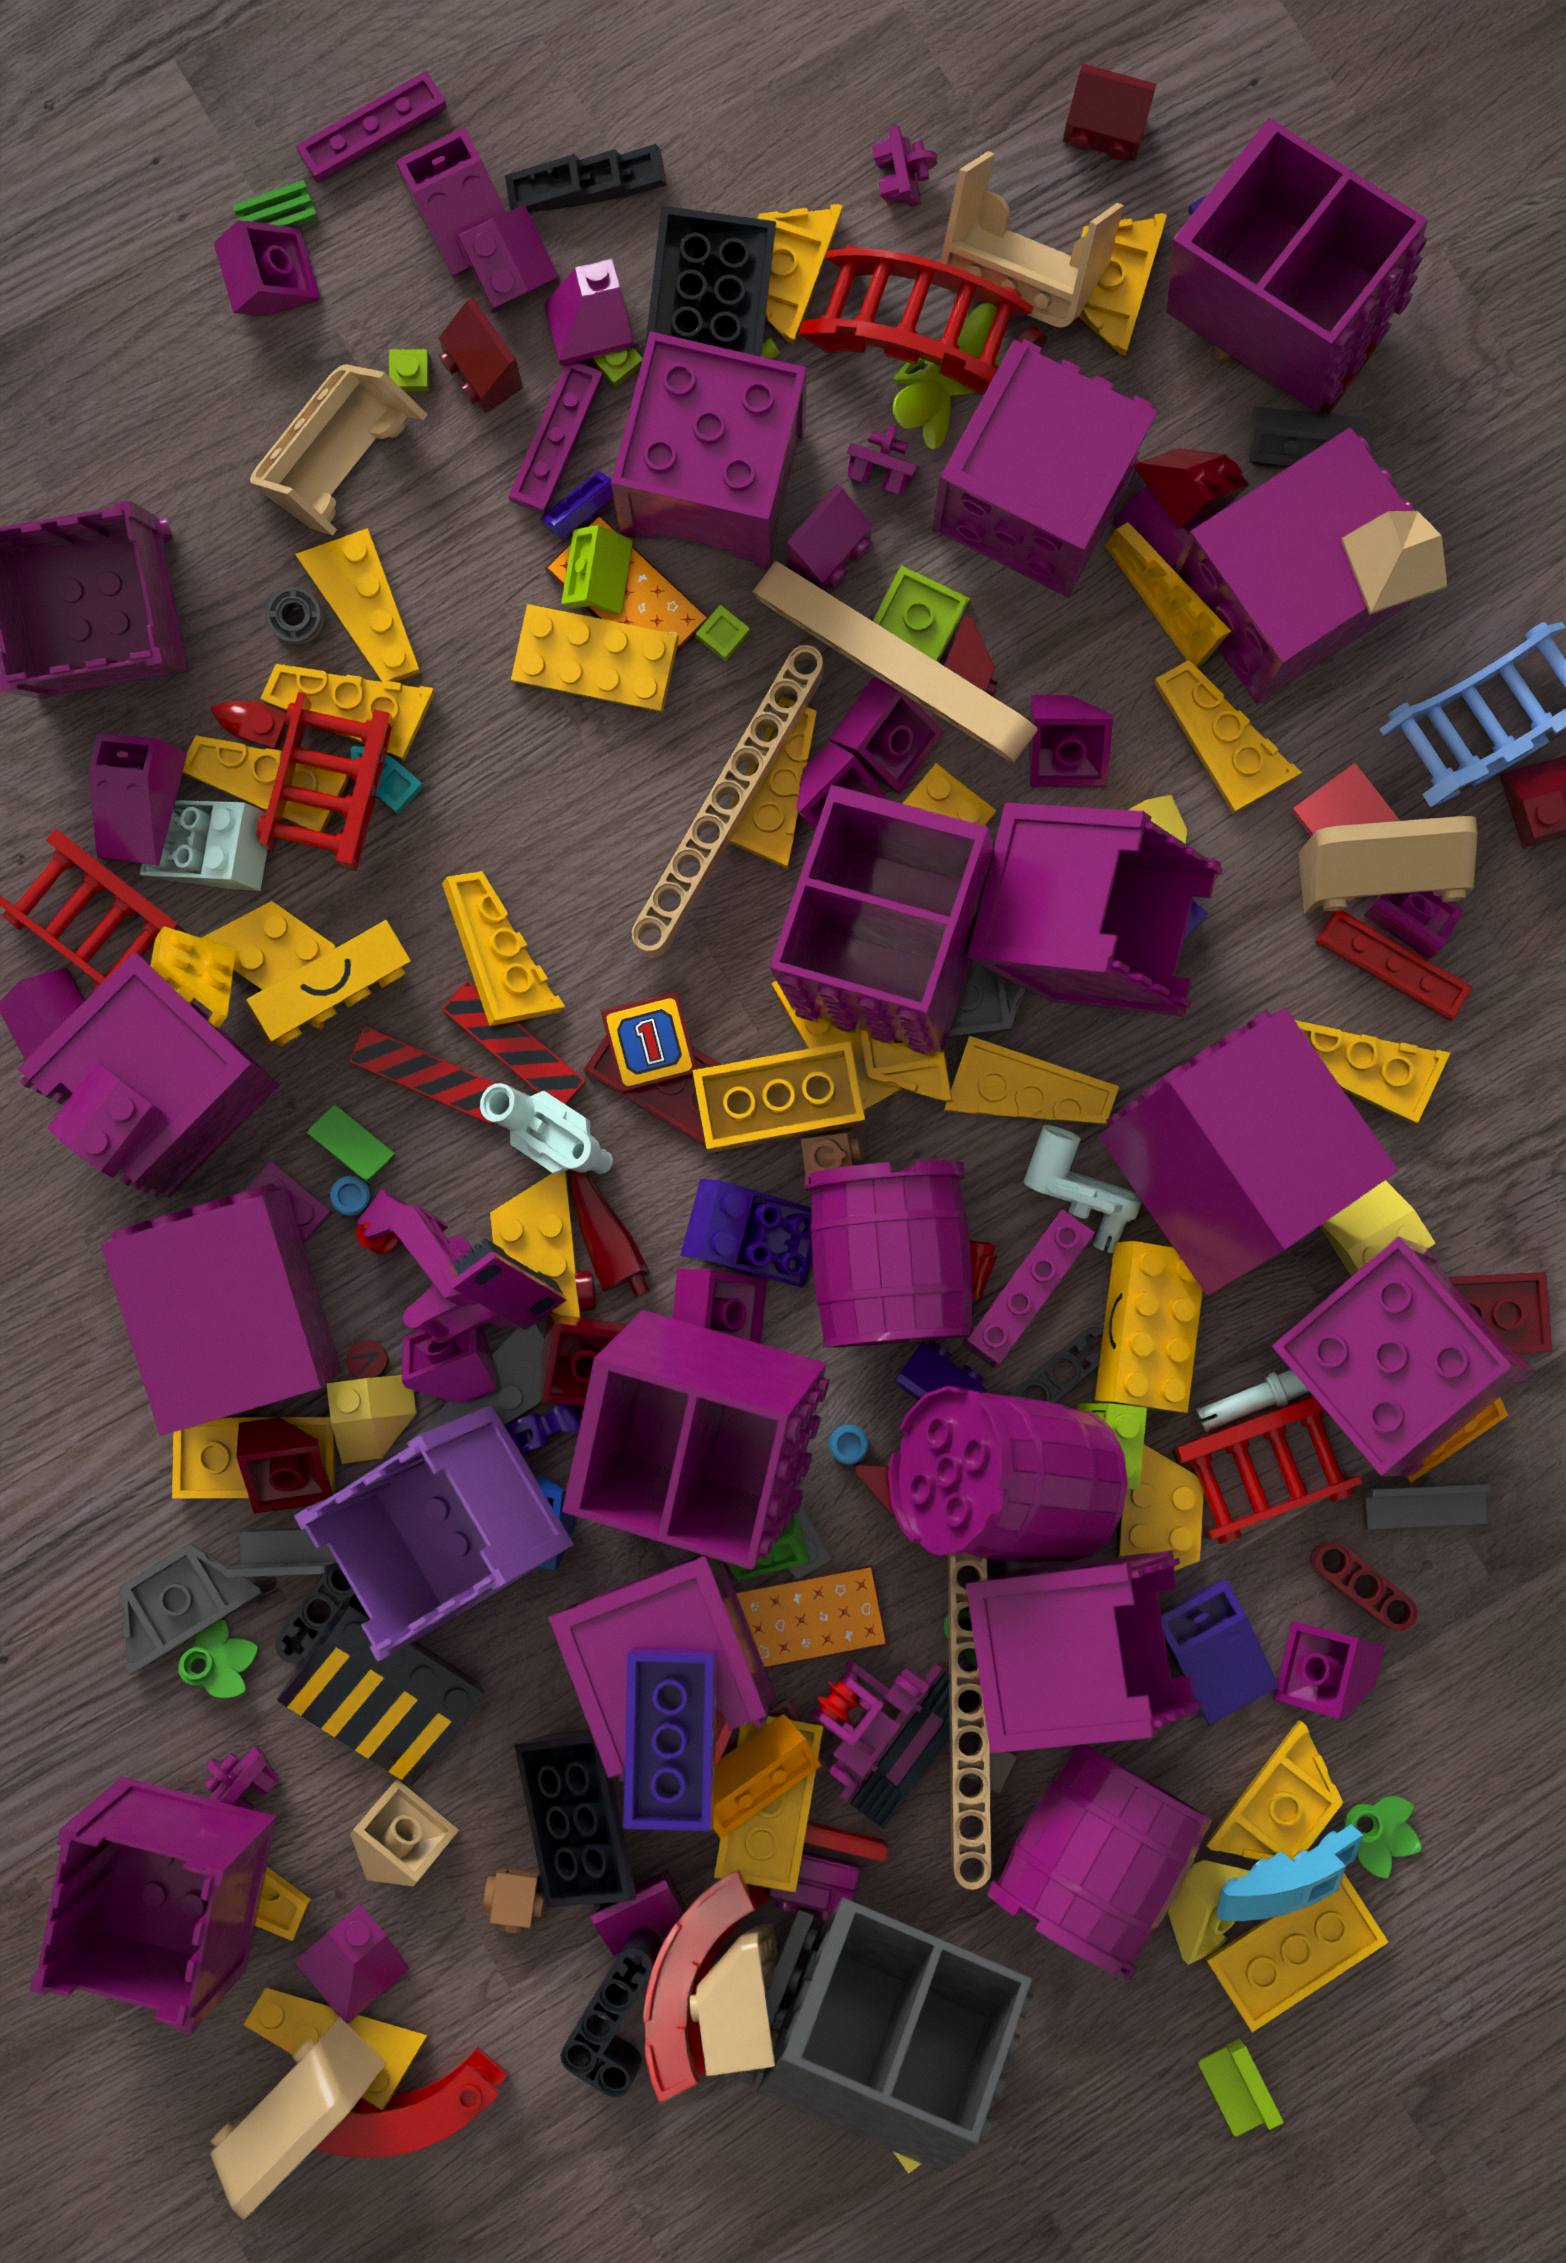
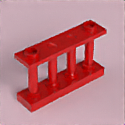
[256,692,395,872]
[0,828,185,990]
[1171,1396,1362,1544]

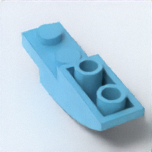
[1216,1824,1363,1921]

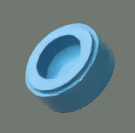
[330,1176,372,1216]
[829,1425,869,1465]

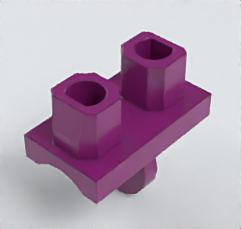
[872,126,938,207]
[847,425,919,495]
[204,1745,278,1810]

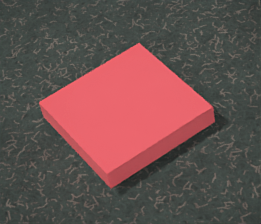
[1291,763,1400,837]

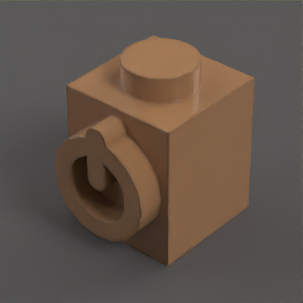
[800,1128,864,1177]
[483,1867,545,1933]

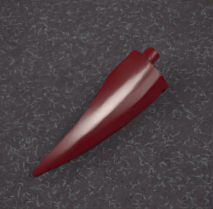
[568,1169,650,1298]

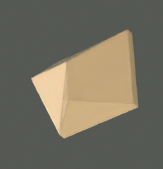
[1340,511,1447,615]
[350,1779,459,1886]

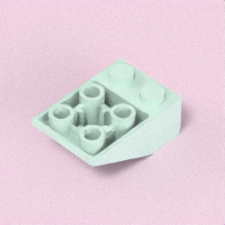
[140,800,267,891]

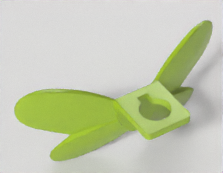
[893,303,1001,450]

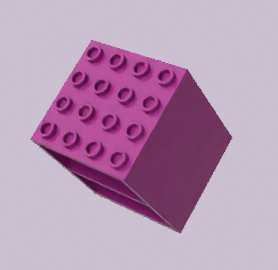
[1167,117,1428,412]
[1174,427,1416,705]
[769,785,994,1055]
[1098,1007,1399,1296]
[101,1183,341,1436]
[562,1310,830,1570]

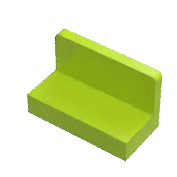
[561,525,633,614]
[1198,2038,1284,2136]

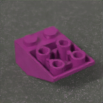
[396,127,506,278]
[88,733,187,866]

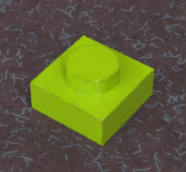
[590,348,643,388]
[389,349,429,392]
[696,605,750,662]

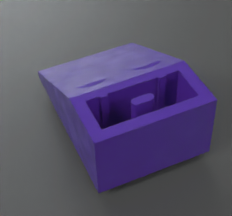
[680,1179,812,1288]
[1161,1579,1279,1725]

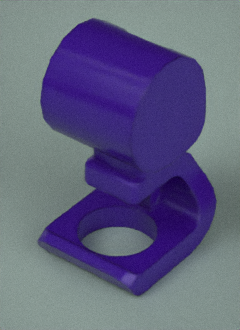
[505,1403,582,1455]

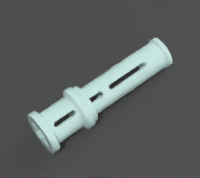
[1196,1370,1310,1433]

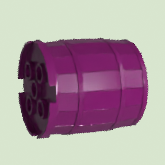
[805,1160,973,1348]
[888,1386,1128,1563]
[986,1744,1213,1981]

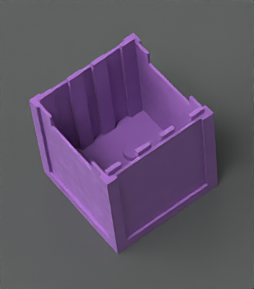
[294,1405,574,1662]

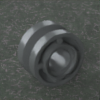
[266,587,325,646]

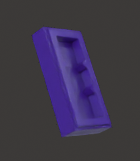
[541,471,613,539]

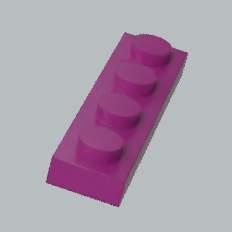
[295,71,447,183]
[508,362,604,514]

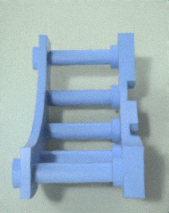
[1379,622,1566,807]

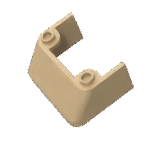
[941,151,1124,327]
[250,364,428,536]
[1298,816,1478,914]
[690,1923,786,2076]
[210,2017,387,2220]

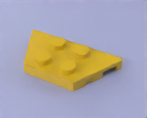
[757,204,843,345]
[1078,213,1167,356]
[202,901,337,1031]
[150,926,236,1029]
[860,1030,953,1102]
[490,1171,581,1318]
[1118,1445,1204,1571]
[1205,1720,1343,1860]

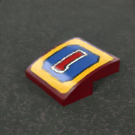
[600,990,697,1092]

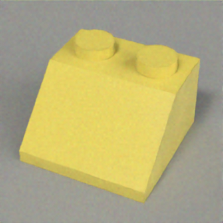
[1320,1180,1436,1276]

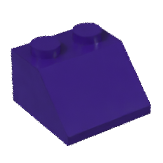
[893,1341,987,1401]

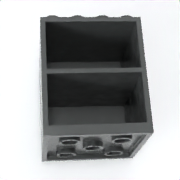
[757,1898,1034,2172]

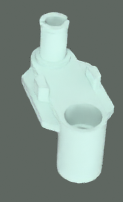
[480,1083,613,1175]
[1023,1125,1142,1253]

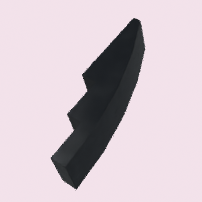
[505,144,667,212]

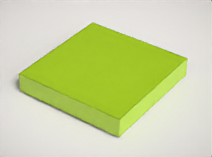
[873,565,970,663]

